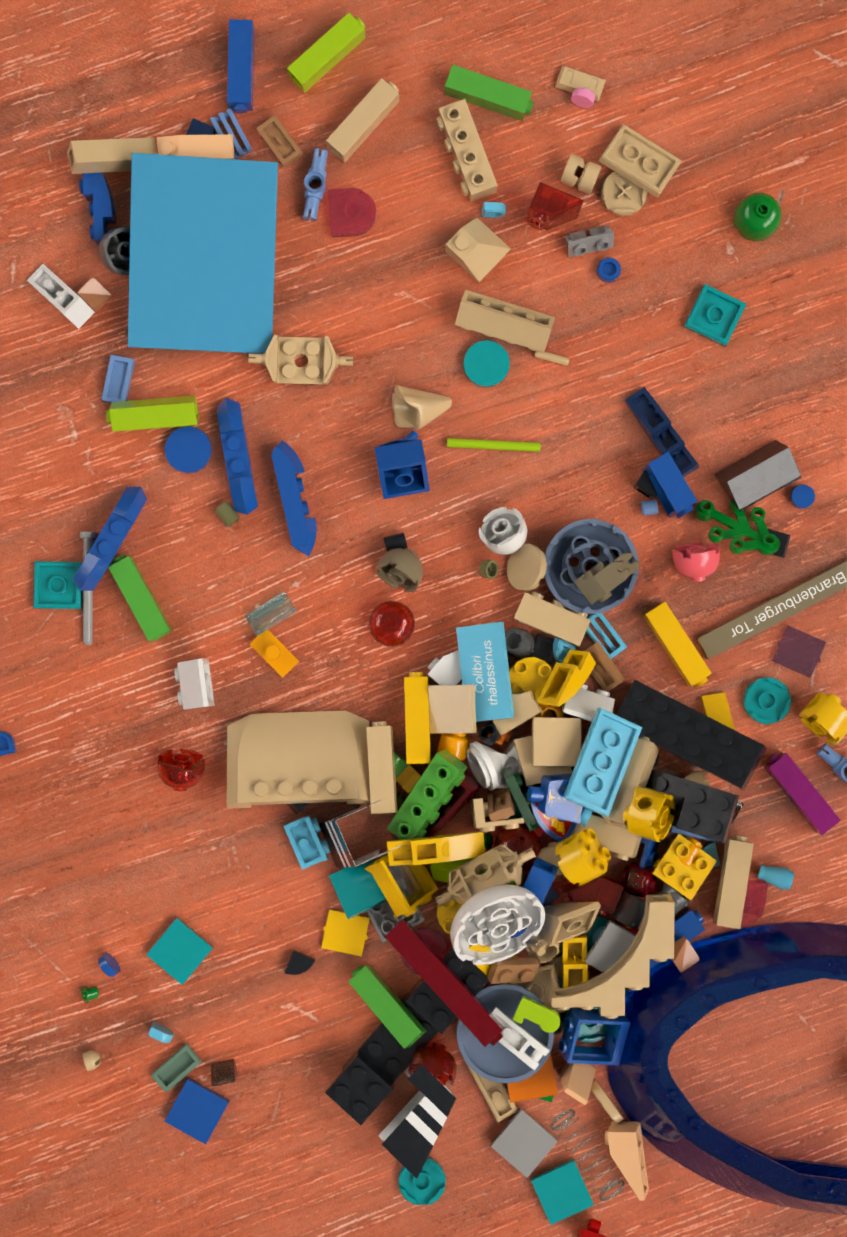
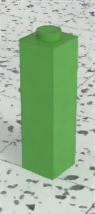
[444,64,534,121]
[108,555,173,642]
[348,965,426,1049]

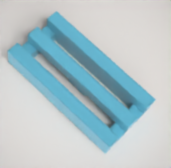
[586,613,627,659]

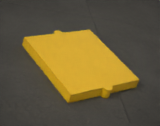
[321,909,370,957]

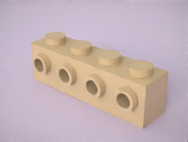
[436,99,498,202]
[455,290,555,352]

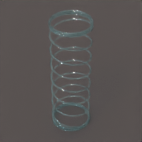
[550,1109,625,1201]

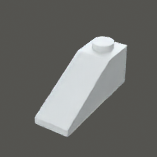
[27,264,95,329]
[427,650,462,685]

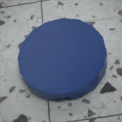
[165,426,212,474]

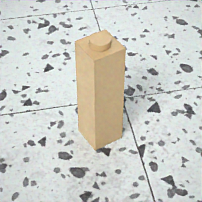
[326,78,400,163]
[67,137,158,174]
[366,721,398,814]
[602,736,659,829]
[713,834,754,929]

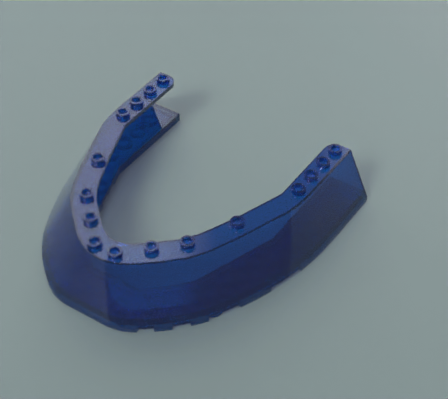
[607,922,847,1215]

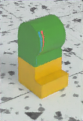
[394,751,422,793]

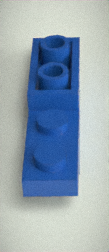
[79,173,116,247]

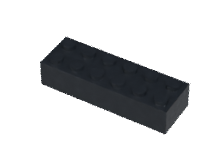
[616,680,766,791]

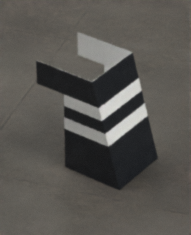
[319,799,401,868]
[378,1058,456,1179]

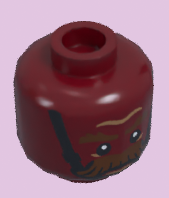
[620,863,657,898]

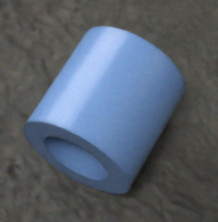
[641,500,658,516]

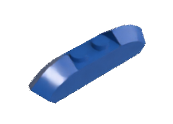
[217,397,258,515]
[271,441,317,556]
[73,487,147,591]

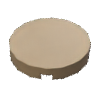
[600,171,648,217]
[507,544,547,591]

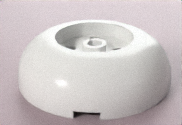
[450,884,545,965]

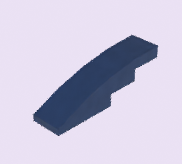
[625,387,699,477]

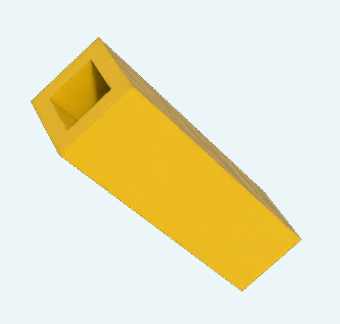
[642,602,712,688]

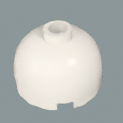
[479,507,528,555]

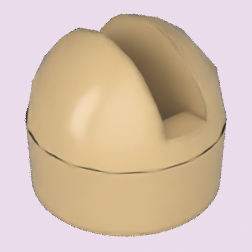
[82,1050,101,1071]

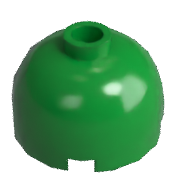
[734,192,782,242]

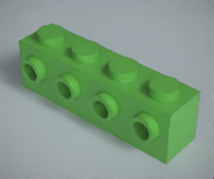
[387,750,467,840]

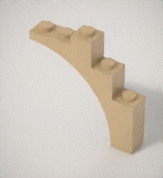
[550,894,675,1019]

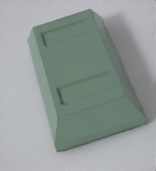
[151,1043,202,1093]

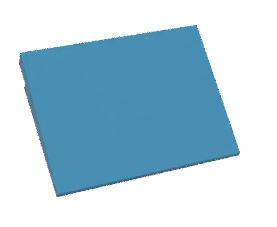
[128,153,278,354]

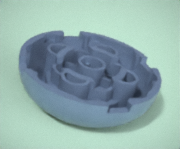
[544,519,639,614]

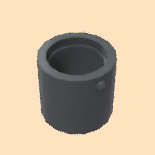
[609,890,646,930]

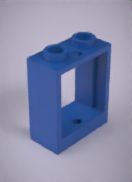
[642,452,697,518]
[558,1008,631,1065]

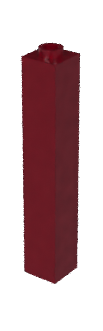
[384,919,504,1047]

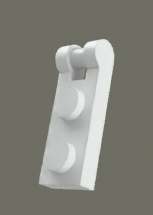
[491,1007,550,1070]

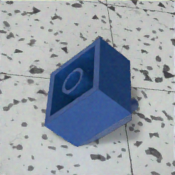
[375,431,430,499]

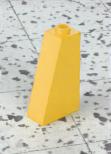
[404,672,431,764]

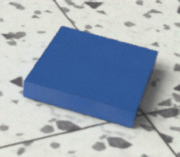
[164,1077,230,1144]

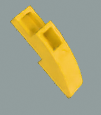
[387,831,485,866]

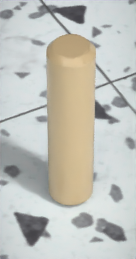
[534,351,570,366]

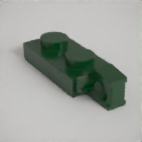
[502,767,540,831]

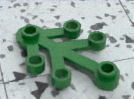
[694,500,780,555]

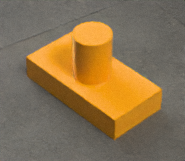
[250,628,300,678]

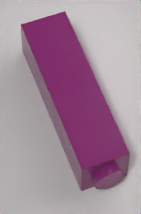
[764,752,841,835]

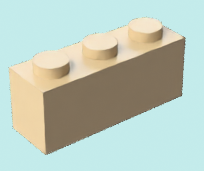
[514,591,591,647]
[571,814,642,861]

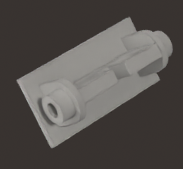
[564,225,614,257]

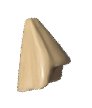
[392,385,452,430]

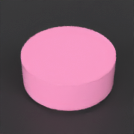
[571,88,595,108]

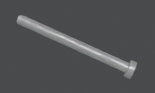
[80,532,97,645]

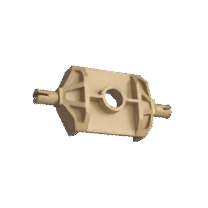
[248,335,353,385]
[435,845,536,907]

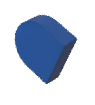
[0,732,17,756]

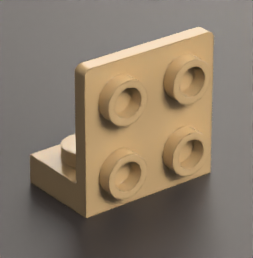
[470,797,524,832]

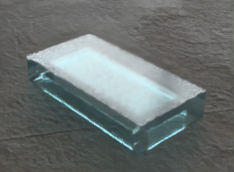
[245,591,297,636]

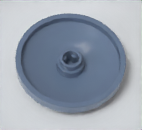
[457,983,554,1083]

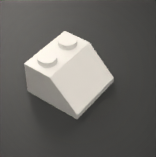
[174,658,215,710]
[561,684,615,722]

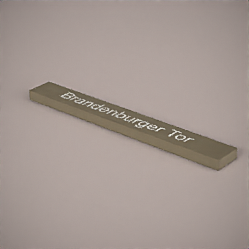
[697,561,847,659]

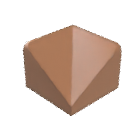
[77,277,112,313]
[671,936,700,973]

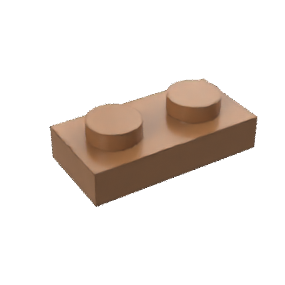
[256,115,303,168]
[584,641,626,692]
[488,787,515,822]
[487,958,540,984]

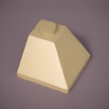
[445,218,511,283]
[540,901,601,947]

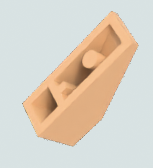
[157,134,234,159]
[558,1062,596,1105]
[605,1121,649,1201]

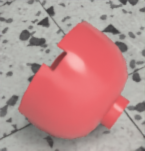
[672,542,720,582]

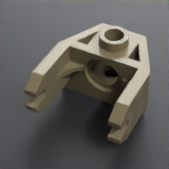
[574,552,640,605]

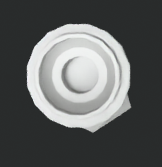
[466,736,523,791]

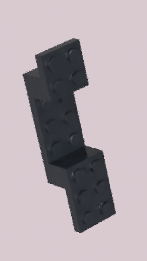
[571,748,739,843]
[325,947,489,1125]

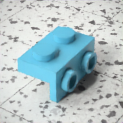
[283,814,331,870]

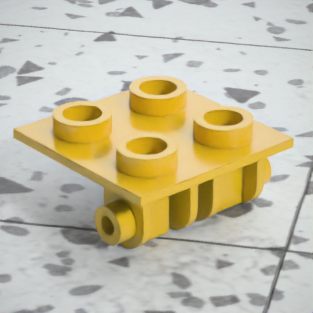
[652,834,717,900]

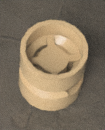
[560,154,602,195]

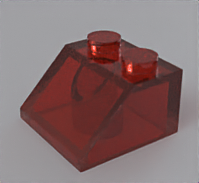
[526,182,584,230]

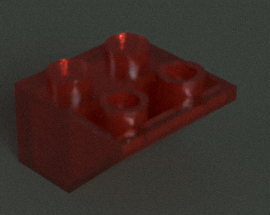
[564,875,624,915]

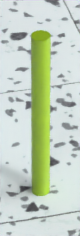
[447,438,541,452]

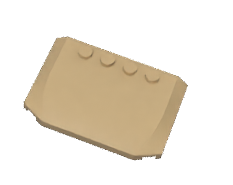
[226,710,370,809]

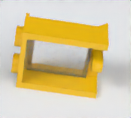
[364,853,438,918]

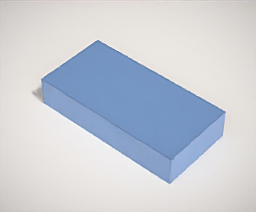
[102,355,135,403]

